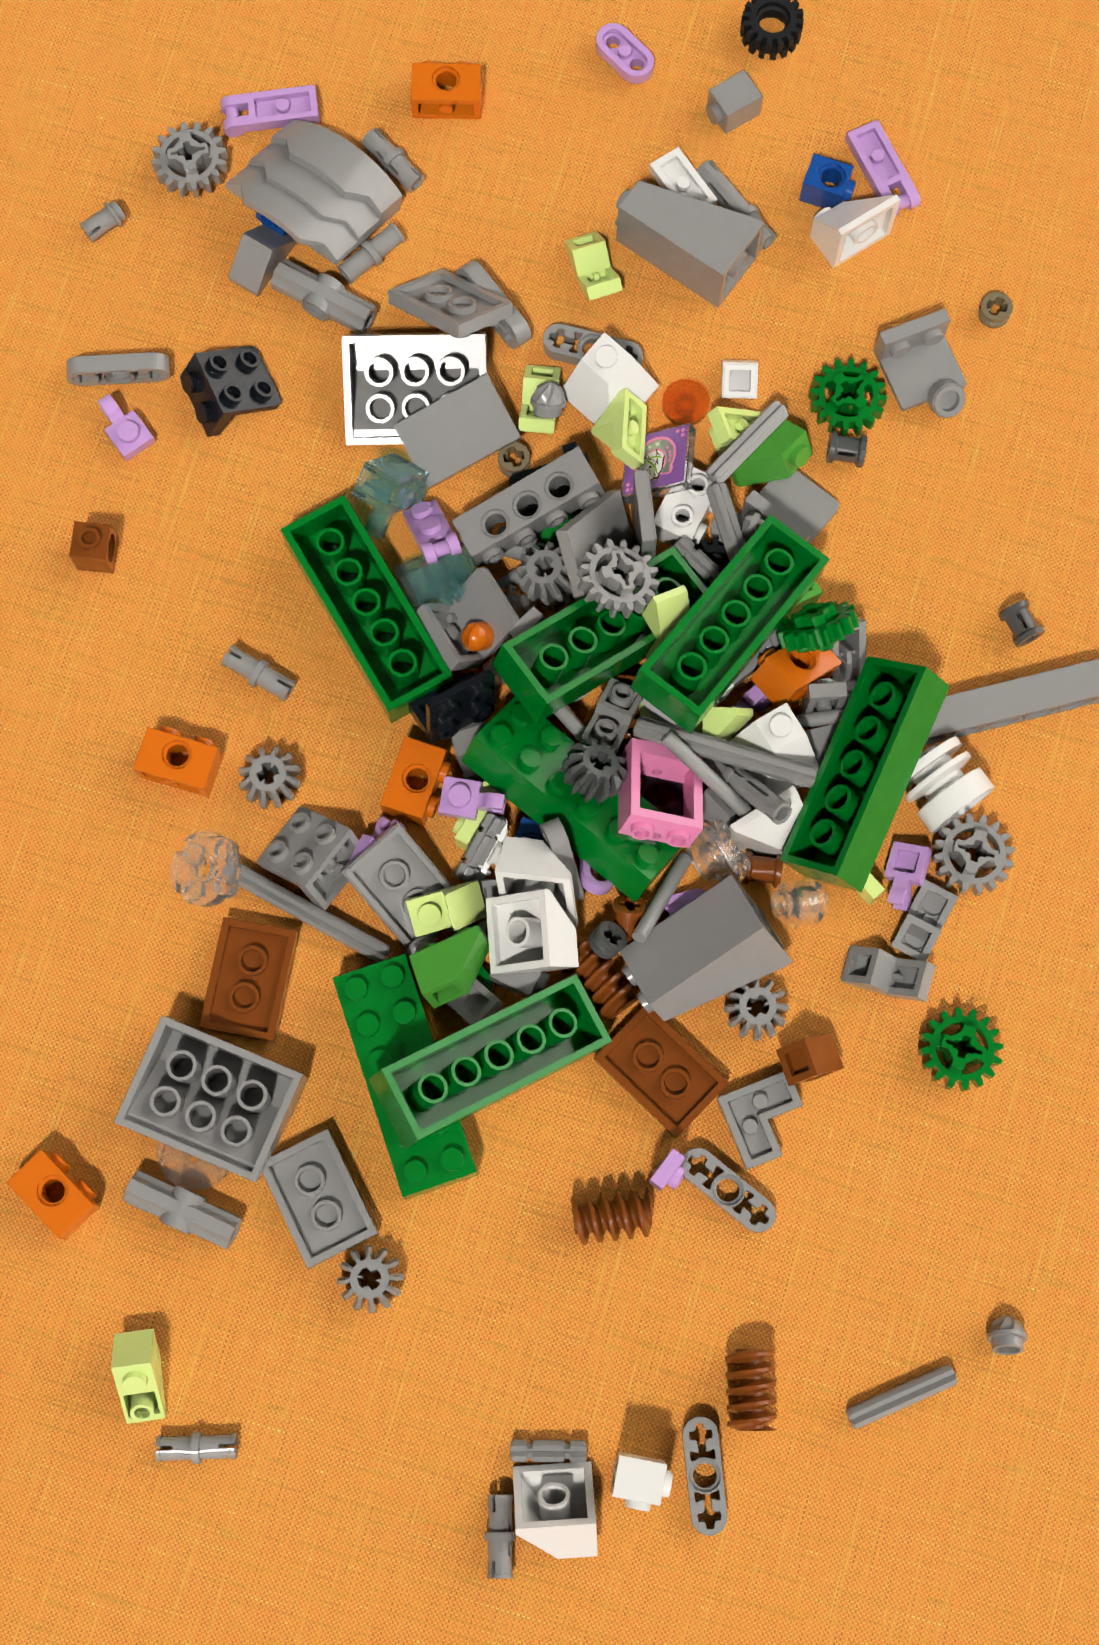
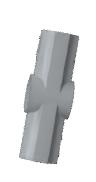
[270,259,377,334]
[123,1170,243,1250]

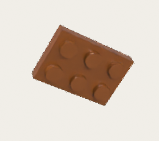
[199,917,299,1043]
[594,1007,729,1139]

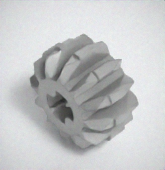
[517,541,572,607]
[238,746,301,809]
[724,979,789,1041]
[337,1245,404,1313]

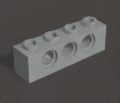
[452,446,605,567]

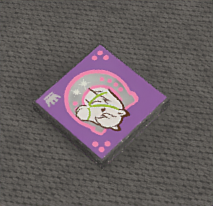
[621,423,696,504]

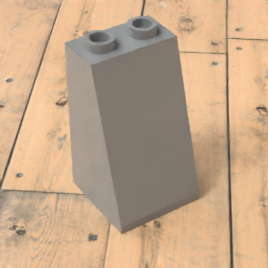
[615,180,764,308]
[619,874,793,1021]

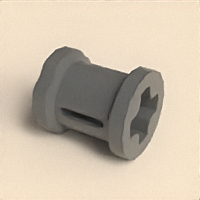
[826,431,867,468]
[999,599,1045,648]

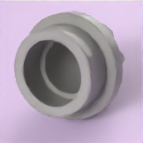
[530,382,566,418]
[987,1315,1027,1355]

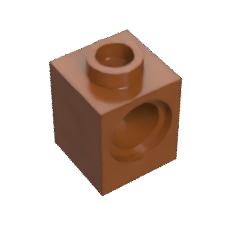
[69,521,119,573]
[776,1032,844,1086]

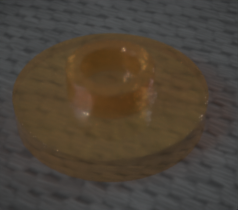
[662,380,709,426]

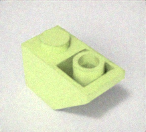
[111,1328,166,1424]

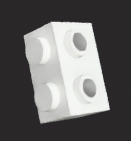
[654,463,715,546]
[610,1451,673,1512]

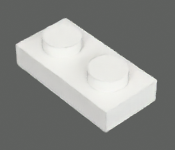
[649,147,718,205]

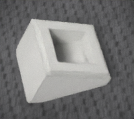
[721,359,758,399]

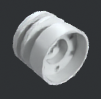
[905,736,996,834]

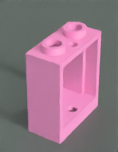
[618,738,703,848]

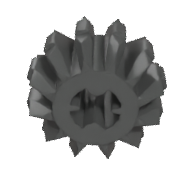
[561,737,628,804]

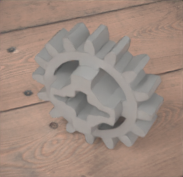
[151,122,229,198]
[576,539,660,619]
[931,814,1015,896]

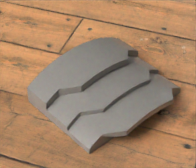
[226,119,402,265]

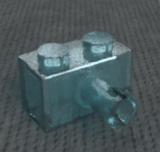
[351,453,430,539]
[392,539,476,612]

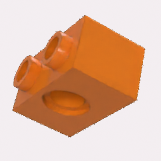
[411,60,482,119]
[751,647,842,708]
[133,726,223,798]
[380,736,452,827]
[6,1149,100,1240]

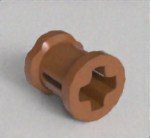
[742,850,783,888]
[613,895,647,945]

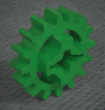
[808,358,887,436]
[777,601,859,653]
[918,1007,1004,1092]

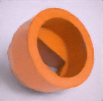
[461,621,494,652]

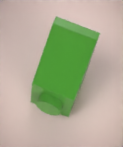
[731,419,813,487]

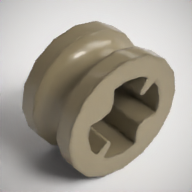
[978,292,1013,328]
[498,442,530,477]

